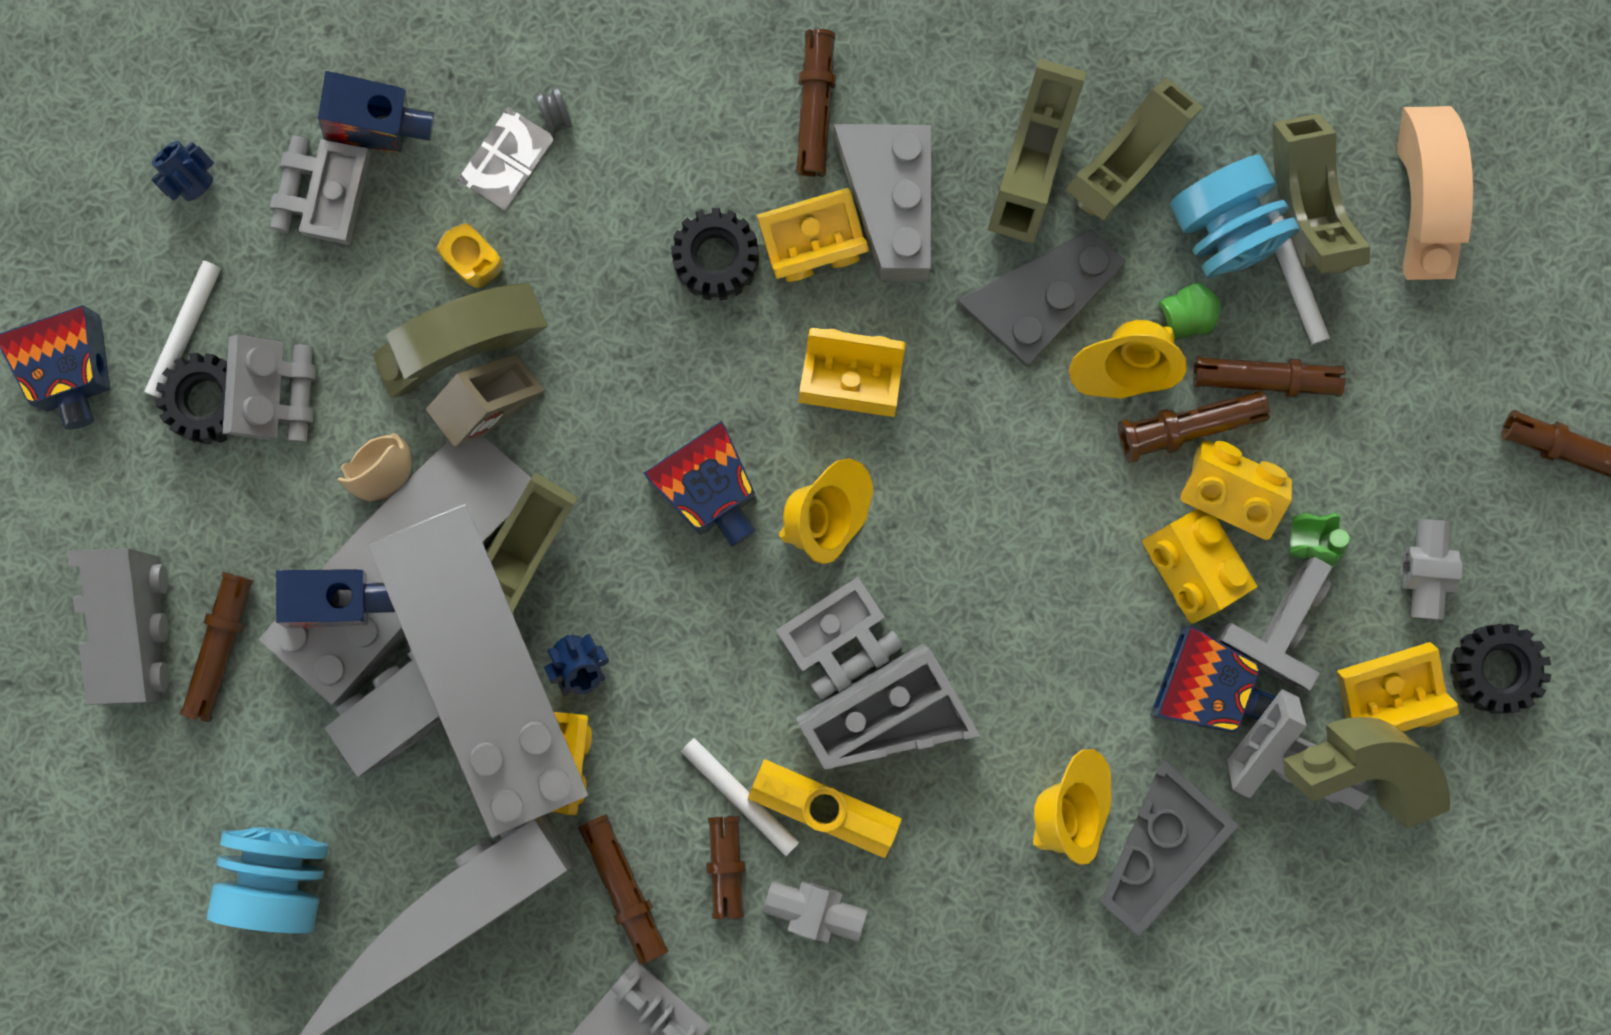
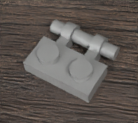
[269,135,371,245]
[223,334,317,443]
[776,577,903,701]

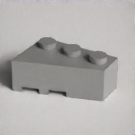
[833,124,931,281]
[67,548,169,705]
[795,644,980,769]
[325,650,441,777]

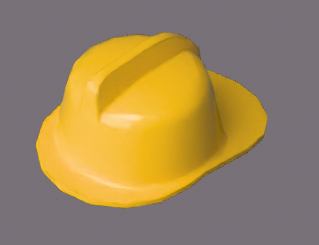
[1069,320,1187,399]
[779,458,873,564]
[1033,749,1112,865]

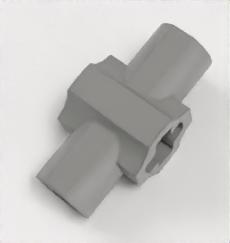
[1400,519,1463,620]
[763,881,868,943]

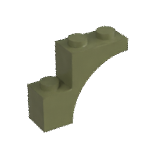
[487,472,578,614]

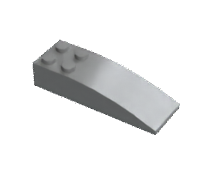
[258,436,531,706]
[368,503,588,838]
[300,814,579,1035]

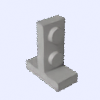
[1215,557,1332,691]
[1227,689,1369,810]

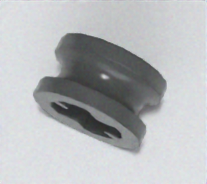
[535,85,573,134]

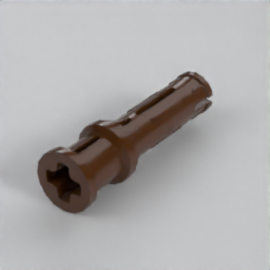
[1118,391,1270,463]

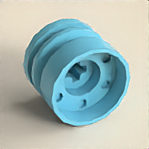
[1169,154,1301,279]
[207,827,329,934]

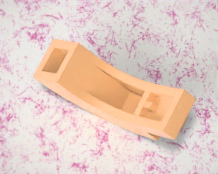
[1397,106,1473,280]

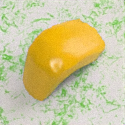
[436,223,504,289]

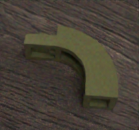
[987,58,1087,244]
[1065,77,1203,221]
[1273,113,1370,273]
[372,283,548,398]
[1283,717,1450,829]

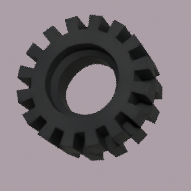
[671,208,759,301]
[155,353,228,444]
[1450,624,1551,714]

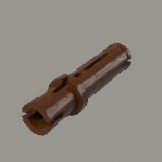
[795,28,836,177]
[1193,356,1346,398]
[1501,410,1611,478]
[179,572,254,722]
[578,814,669,965]

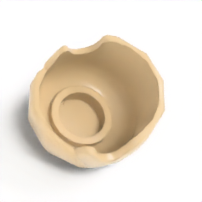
[337,433,412,502]

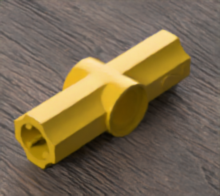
[747,759,902,858]

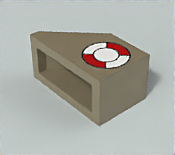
[426,353,545,447]

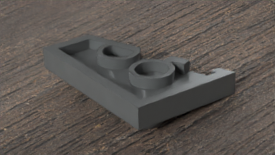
[957,229,1126,367]
[1100,758,1239,937]

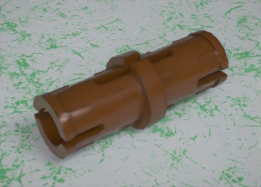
[706,816,746,919]

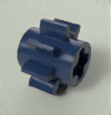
[151,141,214,201]
[544,634,609,695]

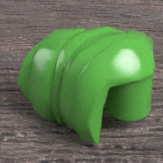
[1158,282,1221,339]
[1289,513,1350,568]

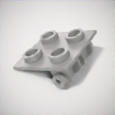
[571,959,711,1035]

